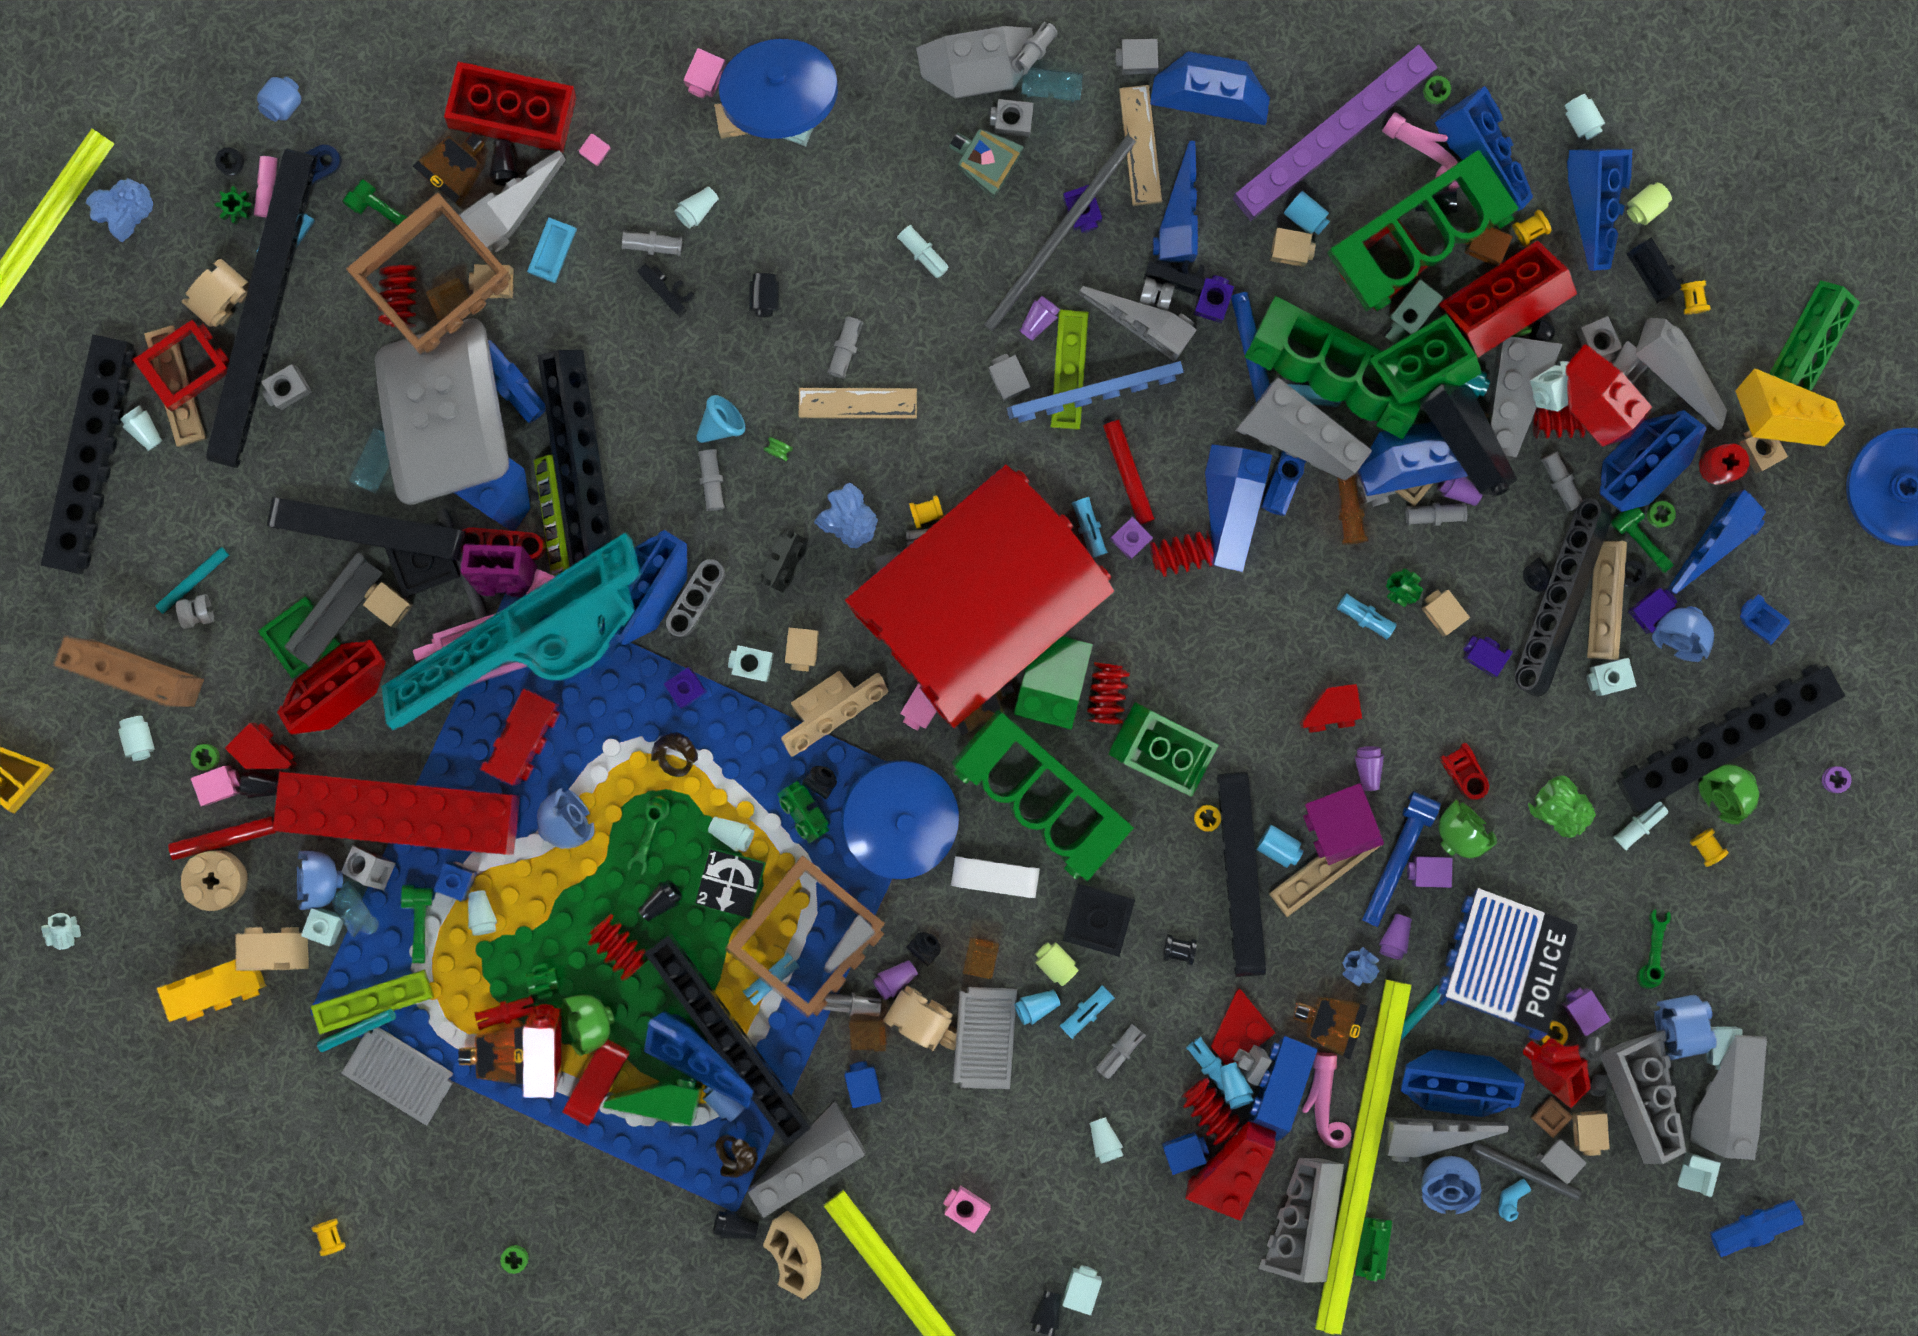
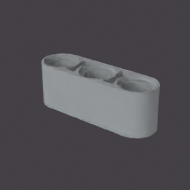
[666,559,725,637]

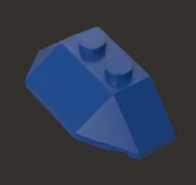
[1150,51,1270,125]
[1600,410,1706,512]
[1358,422,1468,496]
[454,457,531,531]
[602,530,687,645]
[1400,1049,1525,1117]

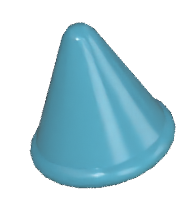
[696,395,745,443]

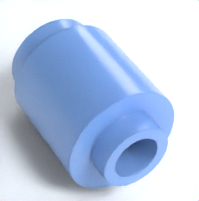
[703,1086,745,1122]

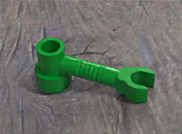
[342,179,408,226]
[1610,507,1674,573]
[628,796,671,875]
[401,885,433,964]
[1636,909,1671,989]

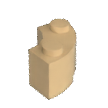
[236,927,309,971]
[763,1211,821,1299]

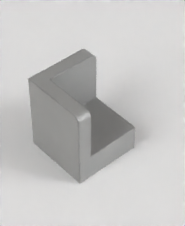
[1536,1139,1587,1185]

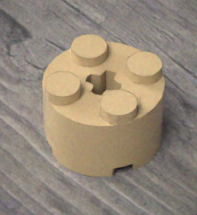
[182,259,249,327]
[181,850,248,911]
[883,985,953,1051]

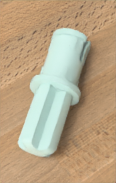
[897,225,949,278]
[1613,801,1668,851]

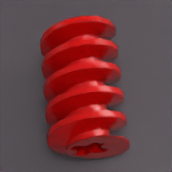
[378,265,417,328]
[1533,405,1586,439]
[1699,443,1750,485]
[1149,531,1214,577]
[1086,662,1130,725]
[588,914,649,981]
[1181,1078,1242,1145]

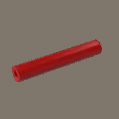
[1103,420,1155,525]
[168,816,277,861]

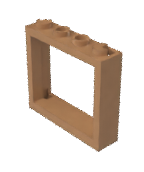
[346,192,511,355]
[54,637,204,707]
[725,855,885,1018]

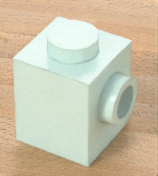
[1587,658,1636,696]

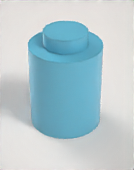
[1283,190,1330,235]
[1256,824,1304,868]

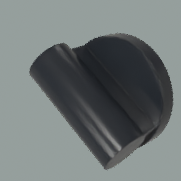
[1523,557,1552,592]
[802,766,837,800]
[906,932,941,967]

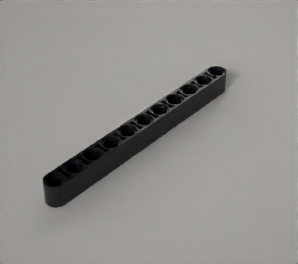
[206,148,317,468]

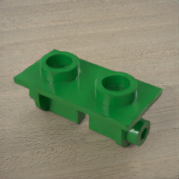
[777,781,829,843]
[1355,1217,1392,1281]

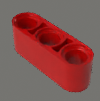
[462,527,547,560]
[562,1039,630,1127]

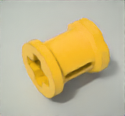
[1512,209,1552,247]
[1680,280,1711,315]
[909,495,944,529]
[1690,828,1729,867]
[311,1219,346,1256]

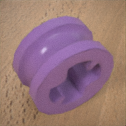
[1822,766,1851,793]

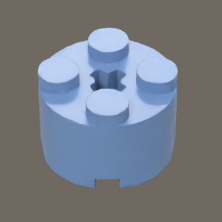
[1654,995,1717,1060]

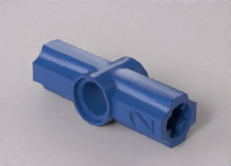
[488,340,546,424]
[1261,450,1306,517]
[1710,1199,1804,1257]

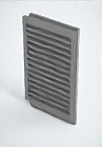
[953,987,1017,1089]
[341,1027,453,1126]

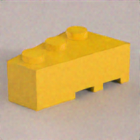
[1735,369,1845,446]
[0,747,54,814]
[157,959,266,1022]

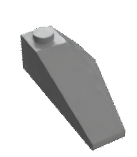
[459,150,566,252]
[1079,286,1197,362]
[1635,318,1727,430]
[1689,1035,1767,1160]
[1384,1117,1508,1162]

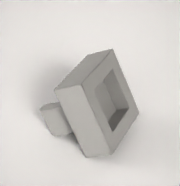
[1233,1045,1272,1086]

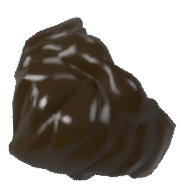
[651,732,698,777]
[716,1134,758,1178]

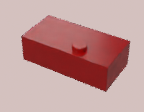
[444,61,576,153]
[1439,240,1577,358]

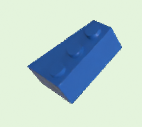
[1248,1036,1318,1141]

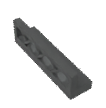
[284,552,383,668]

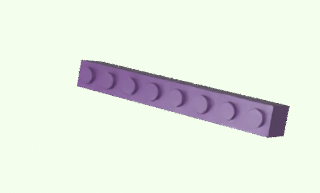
[1233,45,1438,221]

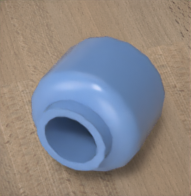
[257,77,302,122]

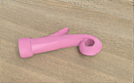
[1382,112,1459,189]
[1302,1053,1352,1149]

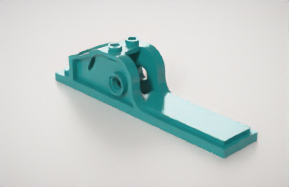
[381,532,641,730]

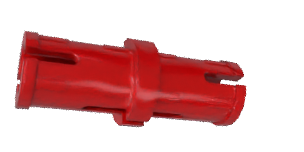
[474,995,536,1031]

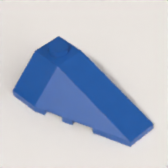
[1435,86,1533,211]
[1152,141,1198,263]
[1567,149,1632,271]
[1205,444,1272,572]
[1667,490,1766,595]
[644,1011,753,1108]

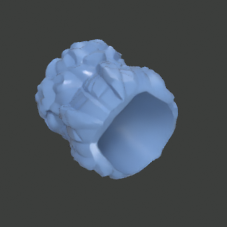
[86,178,153,242]
[814,483,878,548]

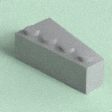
[1487,337,1563,460]

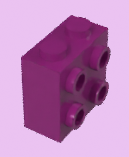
[460,545,537,597]
[1303,783,1384,865]

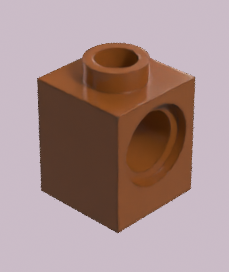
[1463,225,1513,267]

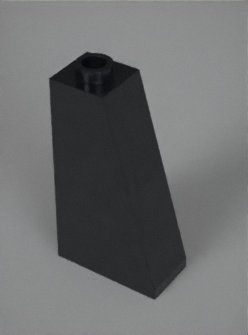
[1419,384,1517,497]

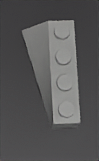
[1235,377,1372,481]
[1601,1030,1686,1164]
[748,1101,866,1218]
[1258,1158,1344,1283]

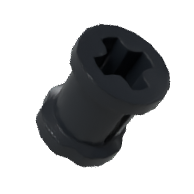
[1163,934,1197,966]

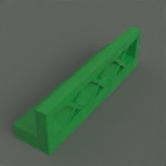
[1769,280,1860,391]

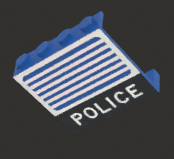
[1437,888,1578,1041]

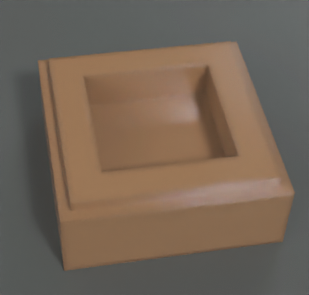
[1530,1096,1573,1138]

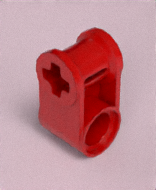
[1439,742,1489,800]

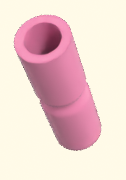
[254,156,278,217]

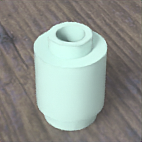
[1565,94,1605,140]
[118,716,155,761]

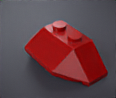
[1565,344,1652,447]
[277,640,386,735]

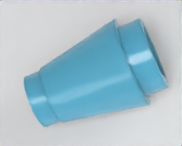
[1014,989,1060,1025]
[1220,1062,1254,1109]

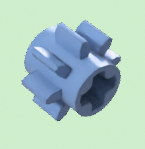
[1342,947,1379,987]

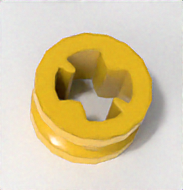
[1194,805,1221,832]
[1541,1020,1568,1045]

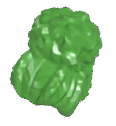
[1528,775,1596,838]

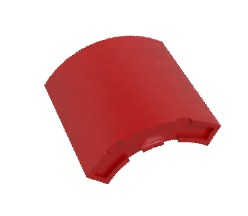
[845,465,1114,728]

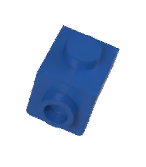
[1740,594,1790,645]

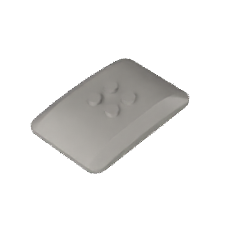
[375,318,509,505]

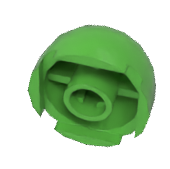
[1698,764,1759,824]
[1438,800,1498,859]
[561,994,614,1056]

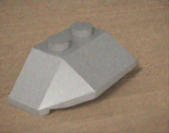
[916,26,1033,99]

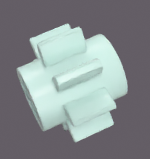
[41,913,81,950]

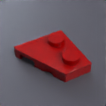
[1210,988,1275,1065]

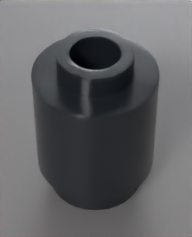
[749,273,779,317]

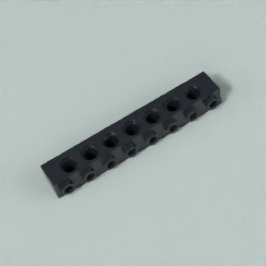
[40,334,137,574]
[537,350,612,568]
[1616,663,1845,812]
[644,933,812,1146]

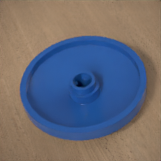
[719,39,838,139]
[1846,428,1918,547]
[841,760,959,879]

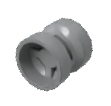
[1139,277,1175,311]
[176,594,214,629]

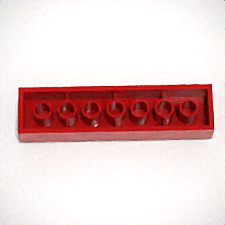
[273,772,520,855]

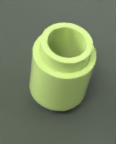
[1627,182,1672,225]
[1035,942,1078,986]

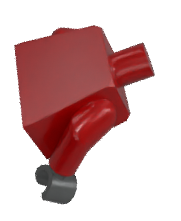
[1523,1037,1608,1108]

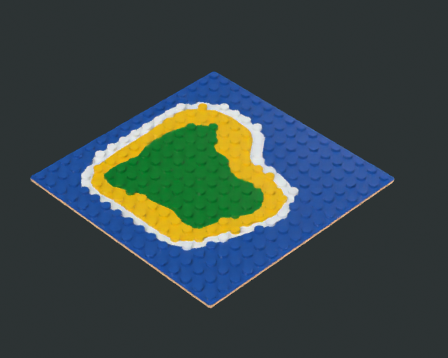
[311,593,892,1212]

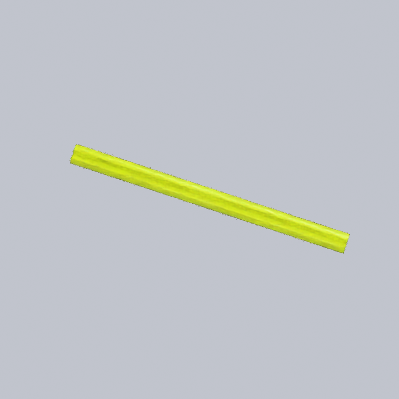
[0,128,114,308]
[1315,979,1412,1335]
[824,1190,956,1336]

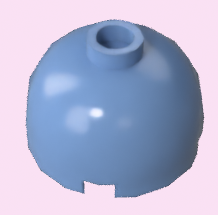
[1652,606,1714,662]
[537,788,595,849]
[297,850,343,910]
[1421,1156,1481,1214]

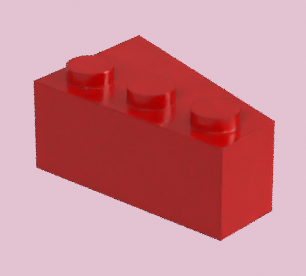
[480,689,560,785]
[1185,1121,1276,1221]

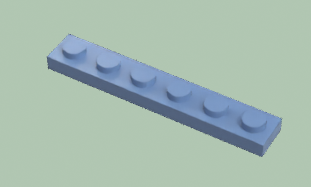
[1007,361,1184,423]

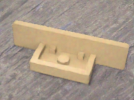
[781,671,888,757]

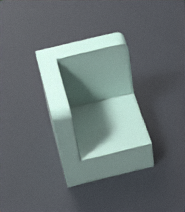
[1677,1152,1721,1197]

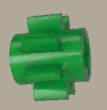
[215,186,254,225]
[1385,568,1423,607]
[526,962,560,1000]

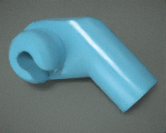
[1498,1178,1531,1222]

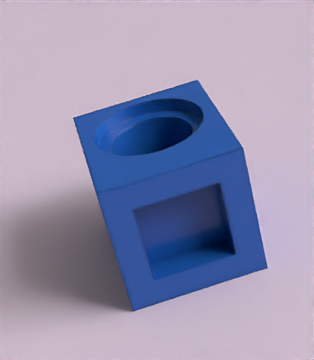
[434,861,477,902]
[844,1061,882,1108]
[1161,1131,1209,1175]

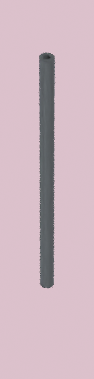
[984,134,1137,332]

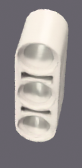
[951,856,1040,898]

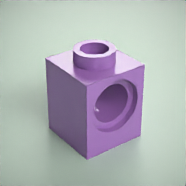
[1110,517,1153,560]
[1407,856,1452,888]
[1562,987,1611,1036]

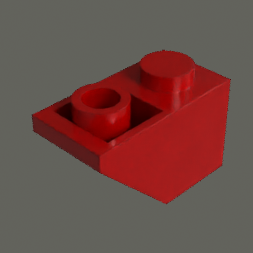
[1300,684,1362,733]
[225,723,297,769]

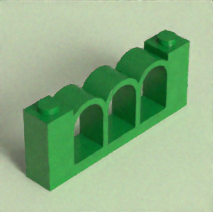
[1327,150,1519,312]
[1244,296,1422,439]
[951,709,1134,881]

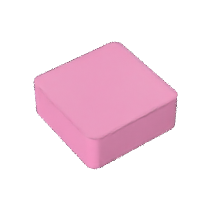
[579,134,610,166]

